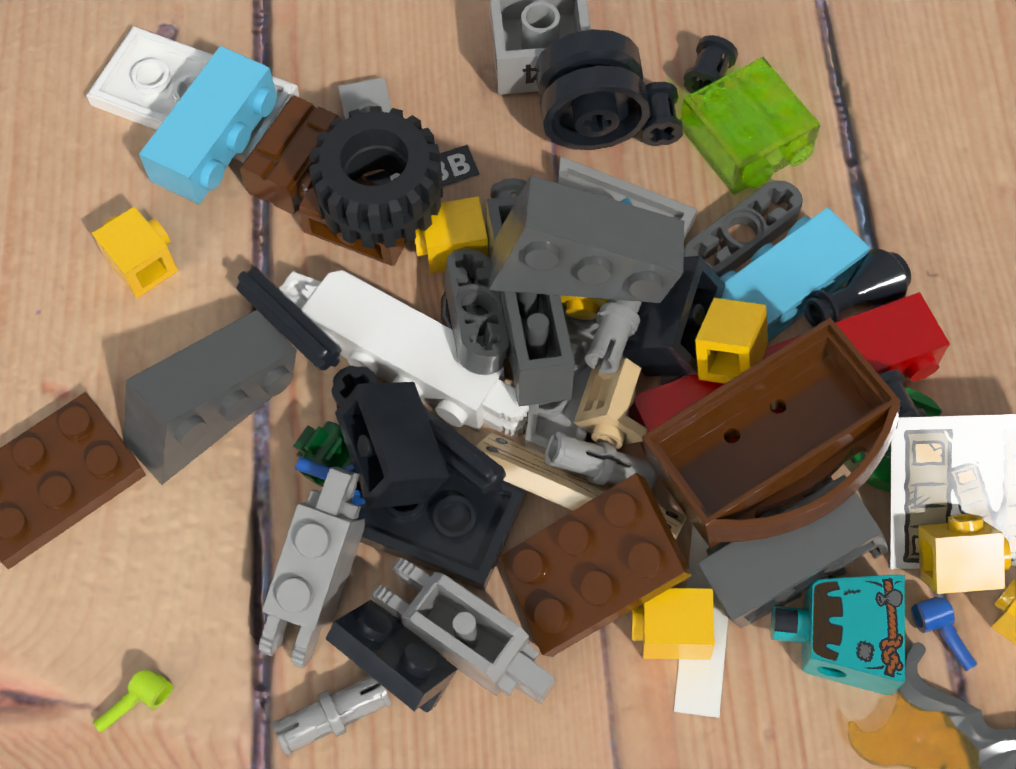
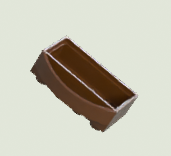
[642,317,900,549]

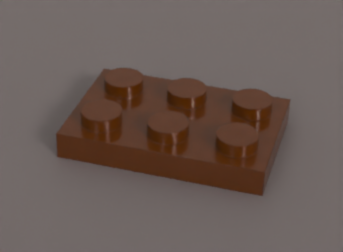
[0,392,146,570]
[499,473,693,657]

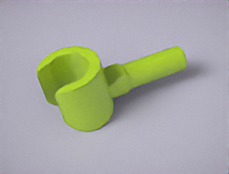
[93,670,173,733]

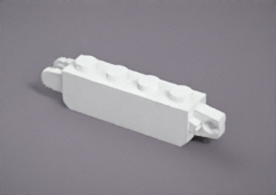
[279,270,529,437]

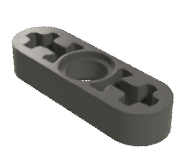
[684,181,803,278]
[443,248,509,375]

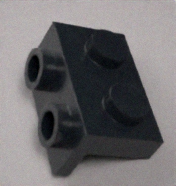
[325,600,458,712]

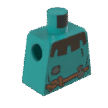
[770,574,905,696]

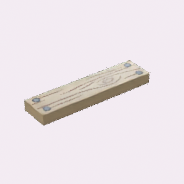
[476,432,687,540]

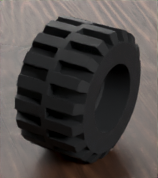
[309,106,443,249]

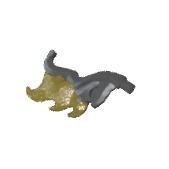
[847,642,1016,769]

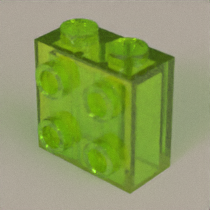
[680,56,821,195]

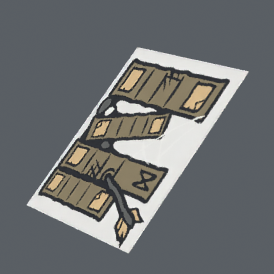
[890,414,1016,569]

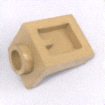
[573,358,648,449]

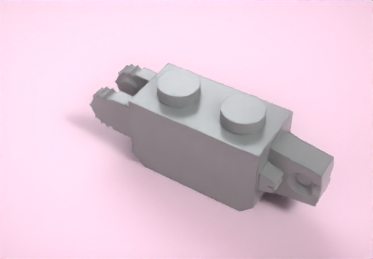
[258,467,365,669]
[370,557,555,704]

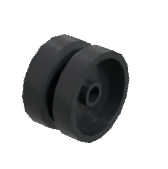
[535,29,650,150]

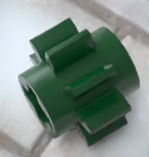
[293,421,352,487]

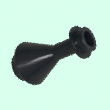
[803,249,911,327]

